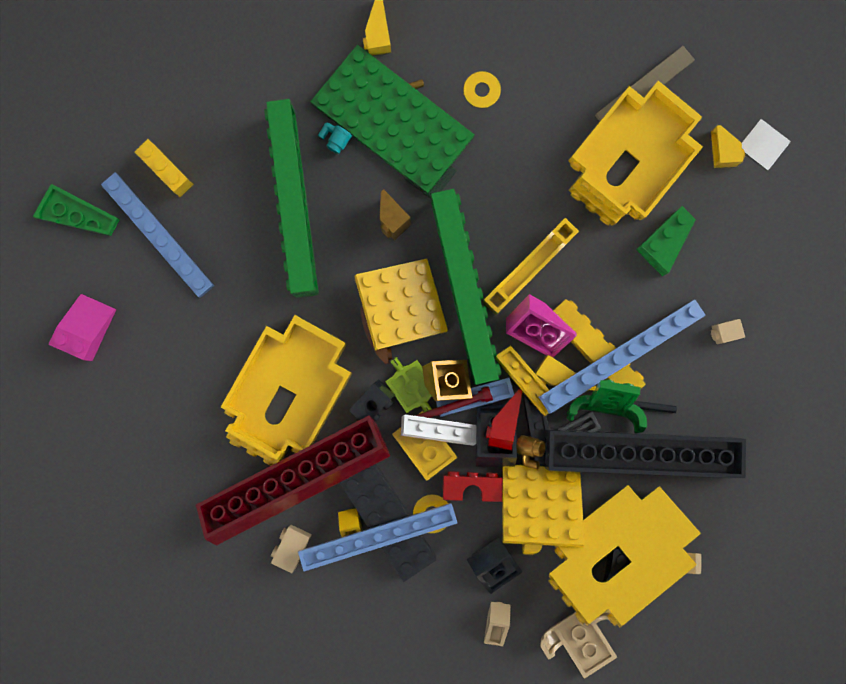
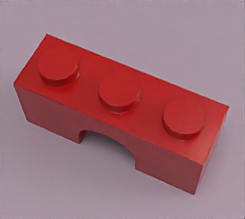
[443,471,503,502]

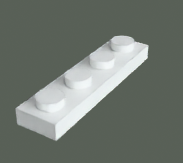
[401,415,476,446]

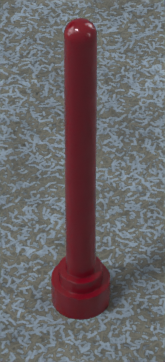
[414,386,493,418]

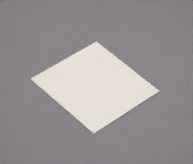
[742,119,791,170]

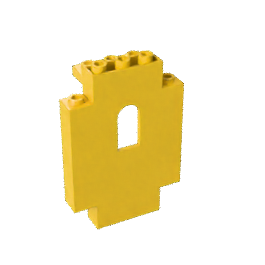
[568,81,703,226]
[221,315,352,466]
[549,485,701,628]

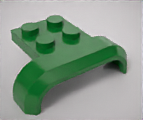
[566,380,647,433]

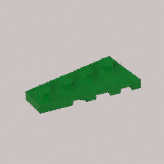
[33,184,120,236]

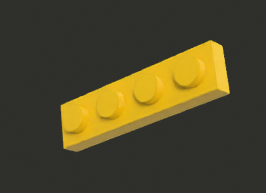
[495,346,549,416]

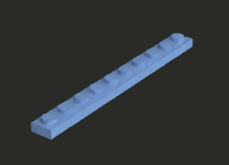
[539,300,705,414]

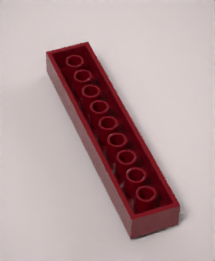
[196,415,390,546]

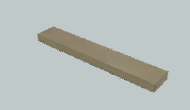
[595,46,695,121]

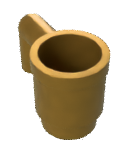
[516,435,546,469]

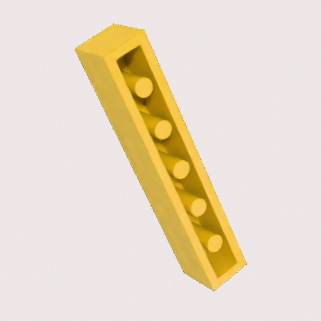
[553,299,646,389]

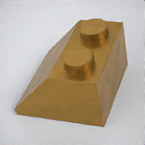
[380,189,411,240]
[422,360,472,401]

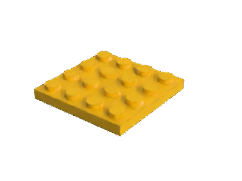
[354,259,448,351]
[502,465,584,547]

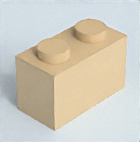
[271,525,312,573]

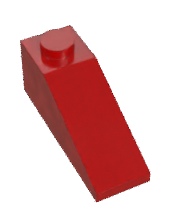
[486,390,522,450]

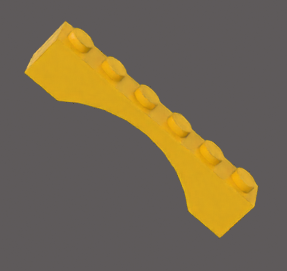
[483,218,579,315]

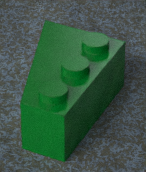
[636,206,696,276]

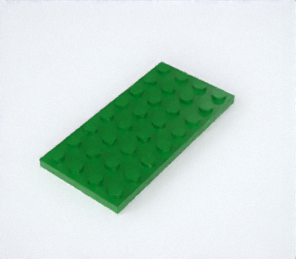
[310,44,475,194]

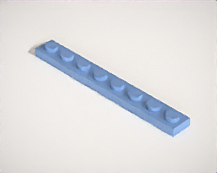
[101,172,214,298]
[298,503,457,571]

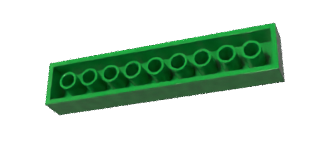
[264,99,319,298]
[431,189,501,385]

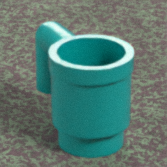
[317,123,352,154]

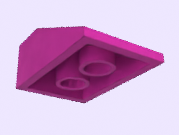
[48,294,116,361]
[506,294,577,358]

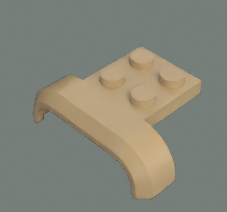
[540,611,617,679]

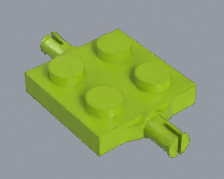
[385,357,432,413]

